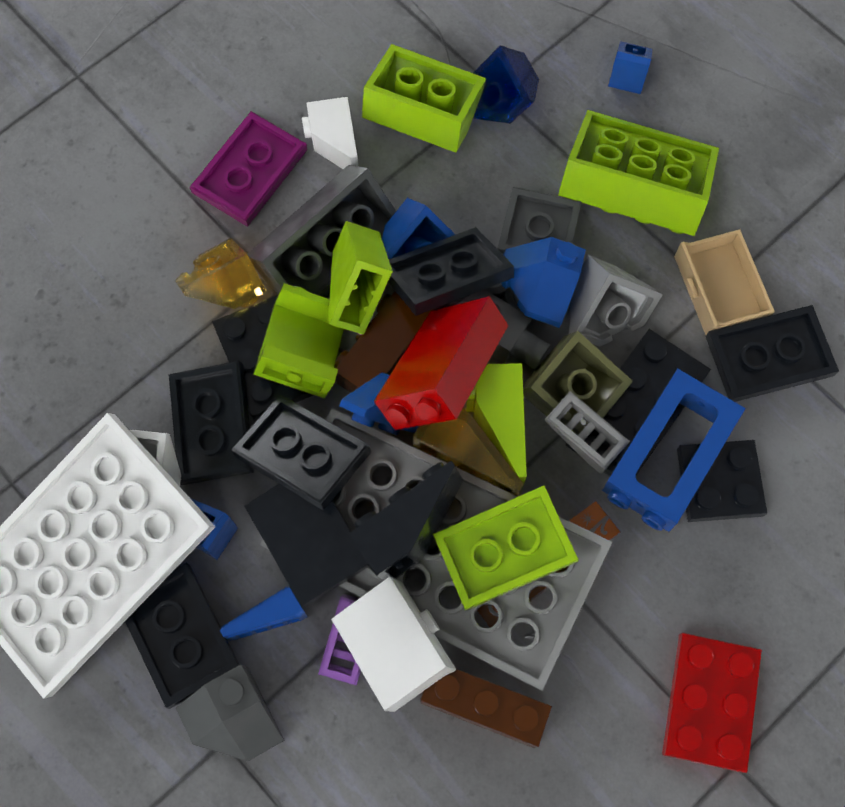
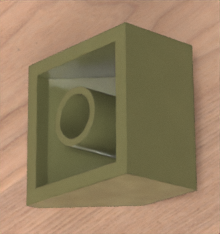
[523,331,633,434]

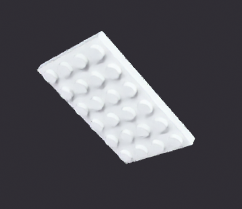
[0,413,216,699]

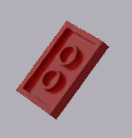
[662,633,762,773]

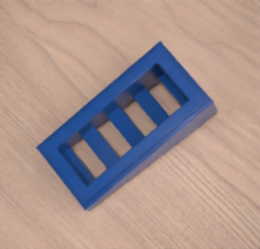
[220,587,308,641]

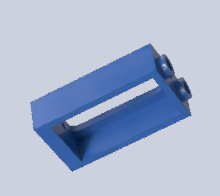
[602,368,746,532]

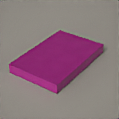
[190,111,308,227]

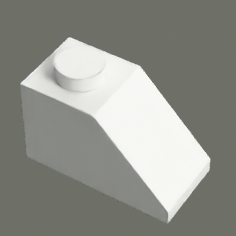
[302,97,359,169]

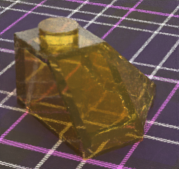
[175,238,267,309]

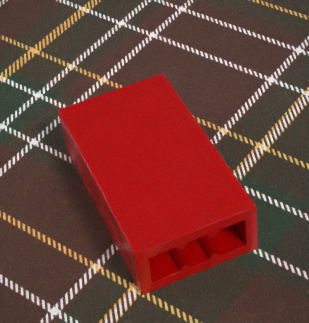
[374,296,509,430]

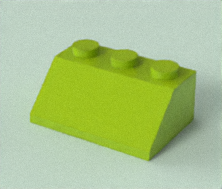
[362,44,486,153]

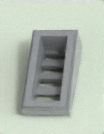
[544,391,630,474]

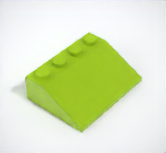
[558,110,719,236]

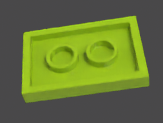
[433,485,579,611]

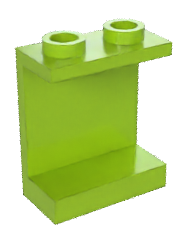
[254,283,344,399]

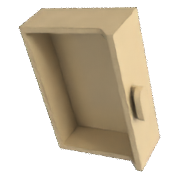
[674,229,775,335]

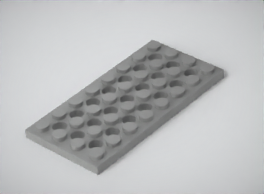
[260,408,612,691]

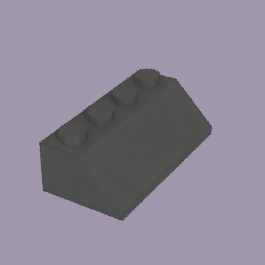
[245,165,396,297]

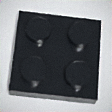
[677,440,767,522]

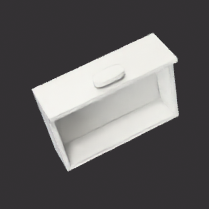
[331,576,456,712]

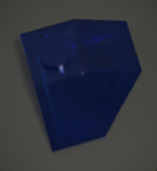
[473,45,539,124]

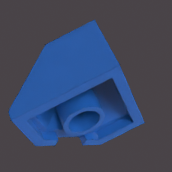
[382,197,456,259]
[501,237,586,328]

